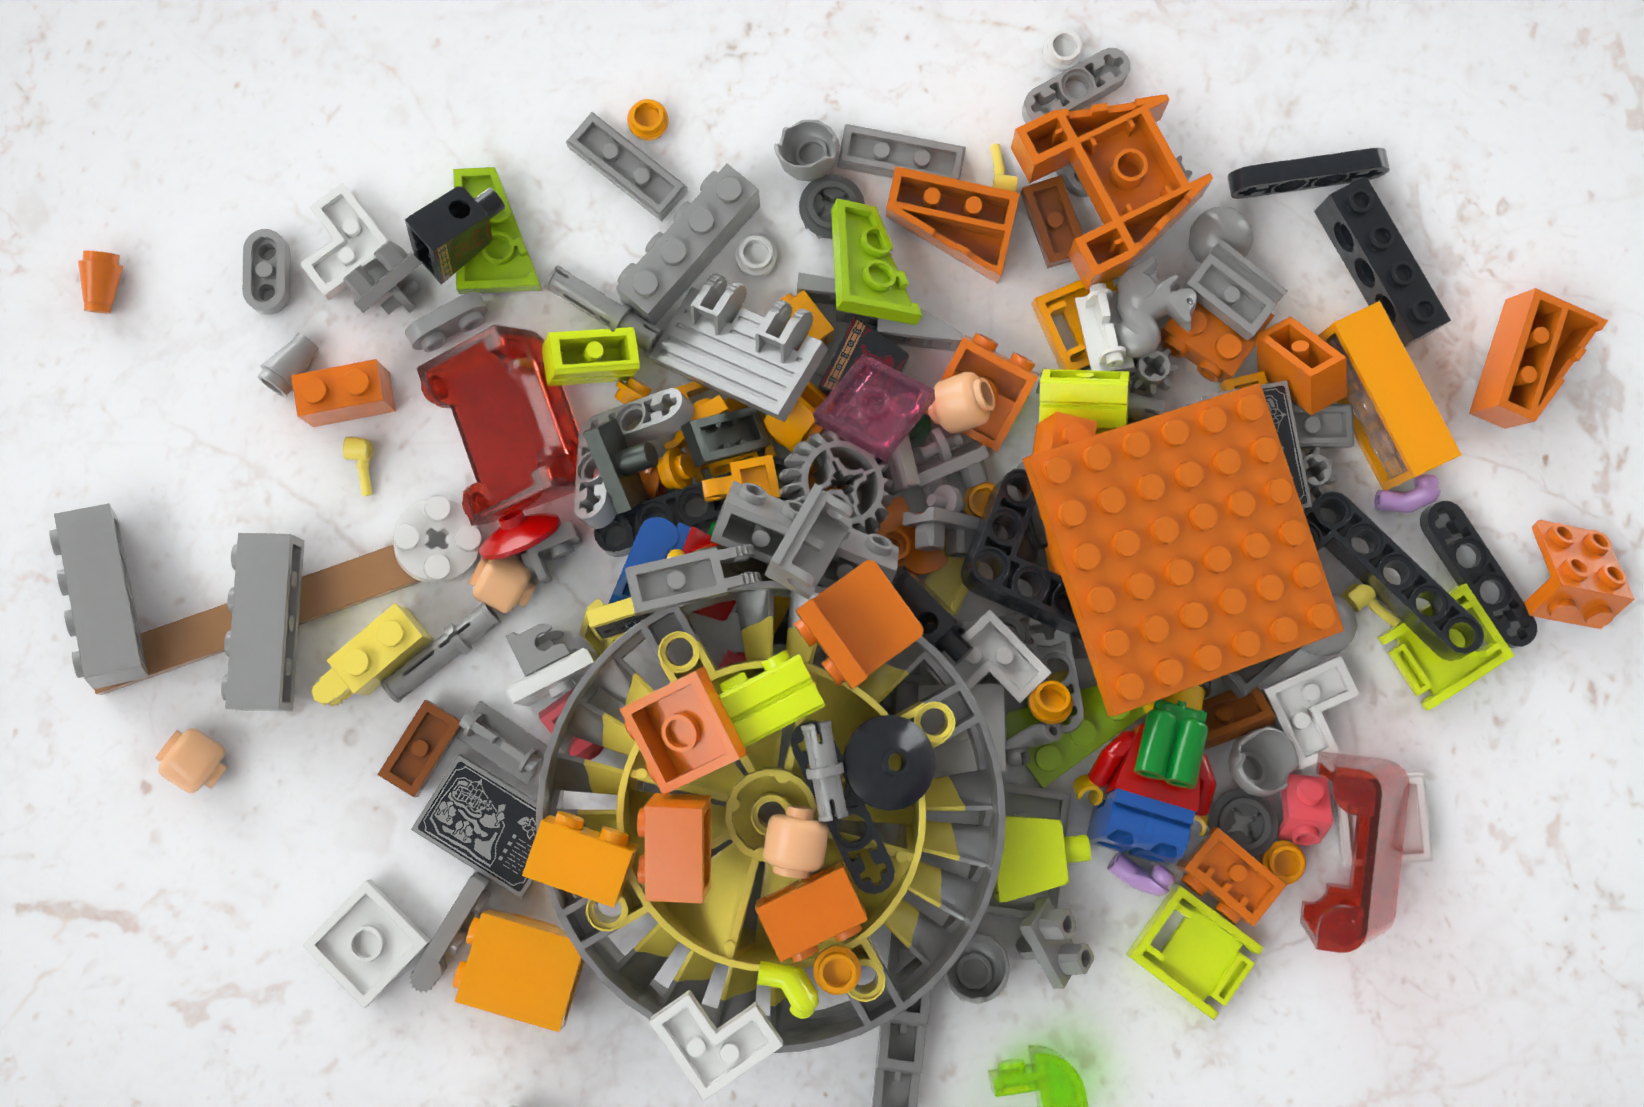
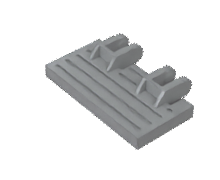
[649,273,828,422]

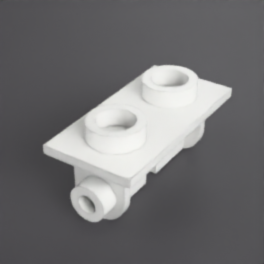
[1075,283,1134,371]

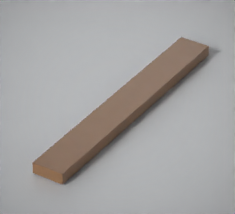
[94,545,421,695]

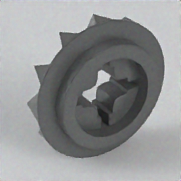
[799,175,865,239]
[1207,789,1278,858]

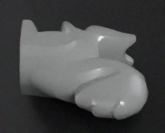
[1114,256,1197,358]

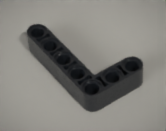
[594,456,789,557]
[961,469,1083,641]
[1304,491,1484,661]

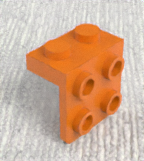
[1524,520,1635,629]
[793,560,923,689]

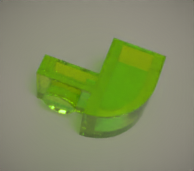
[988,1045,1088,1107]

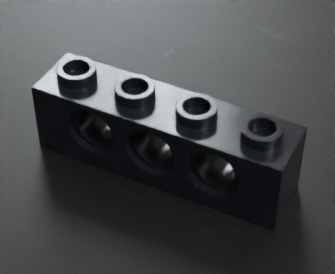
[1314,176,1451,347]

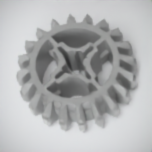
[778,429,894,535]

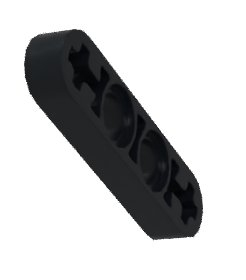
[1227,148,1390,199]
[1420,501,1537,648]
[790,720,895,894]

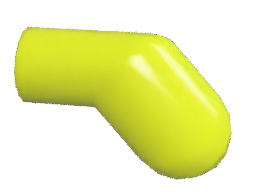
[757,960,819,1019]

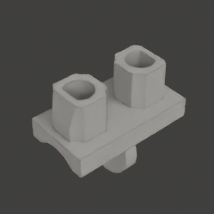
[343,239,421,315]
[916,427,990,498]
[903,485,981,558]
[1015,896,1094,989]

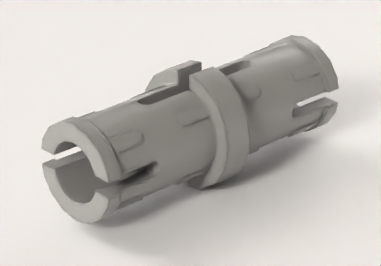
[801,720,849,822]

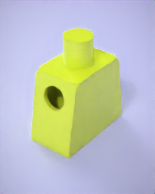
[993,815,1091,903]

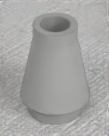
[257,333,319,398]

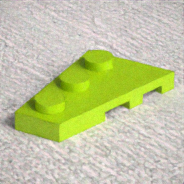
[453,167,543,294]
[831,198,923,325]
[1006,685,1146,788]

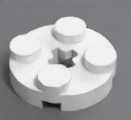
[393,495,482,583]

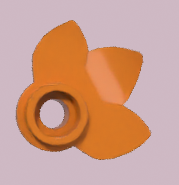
[875,496,948,575]

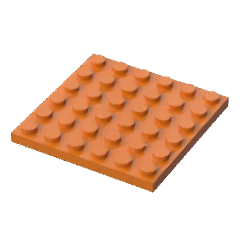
[1022,383,1344,716]

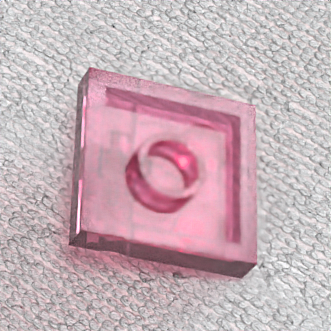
[813,353,935,461]

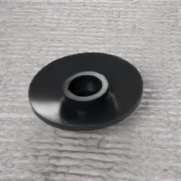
[843,715,935,811]

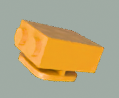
[452,908,584,1032]

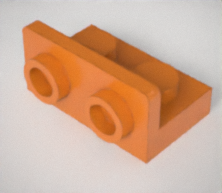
[1176,826,1287,926]

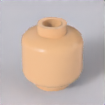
[928,372,995,434]
[468,555,536,614]
[155,728,227,793]
[763,805,829,879]

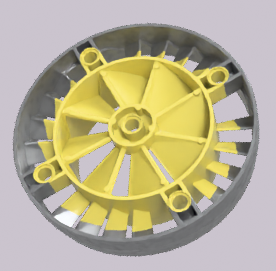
[536,581,1006,1053]

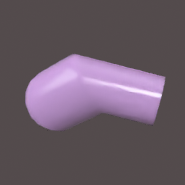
[1374,474,1441,513]
[1107,852,1175,896]

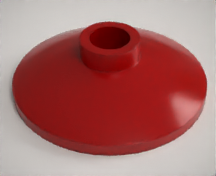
[479,510,561,560]

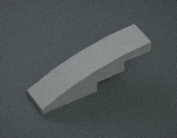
[797,272,962,351]
[871,932,931,1107]

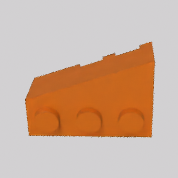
[886,166,1020,283]
[1469,288,1609,429]

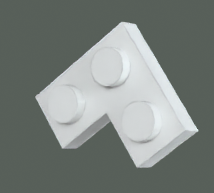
[300,183,388,300]
[927,610,1052,703]
[1260,655,1360,769]
[649,990,783,1101]

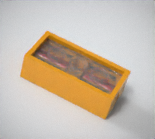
[1318,301,1462,490]

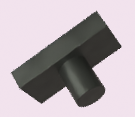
[681,407,771,467]
[583,418,658,514]

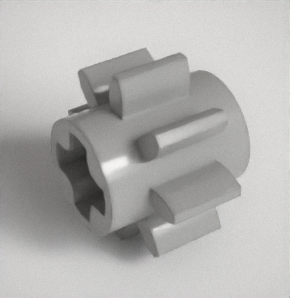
[1124,349,1178,398]
[1301,447,1337,499]

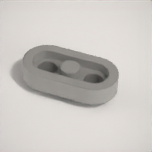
[242,229,291,315]
[405,292,488,352]

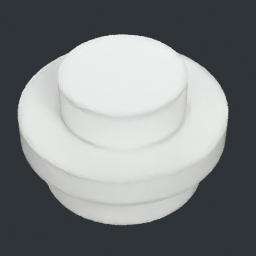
[1042,29,1084,71]
[736,235,777,277]

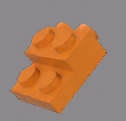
[1161,302,1275,383]
[923,332,1039,452]
[619,666,748,795]

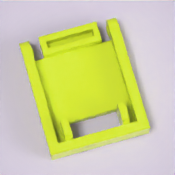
[1377,584,1515,710]
[1126,884,1264,1021]

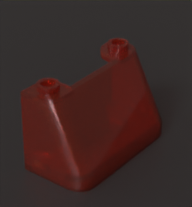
[416,325,594,526]
[1300,751,1410,953]

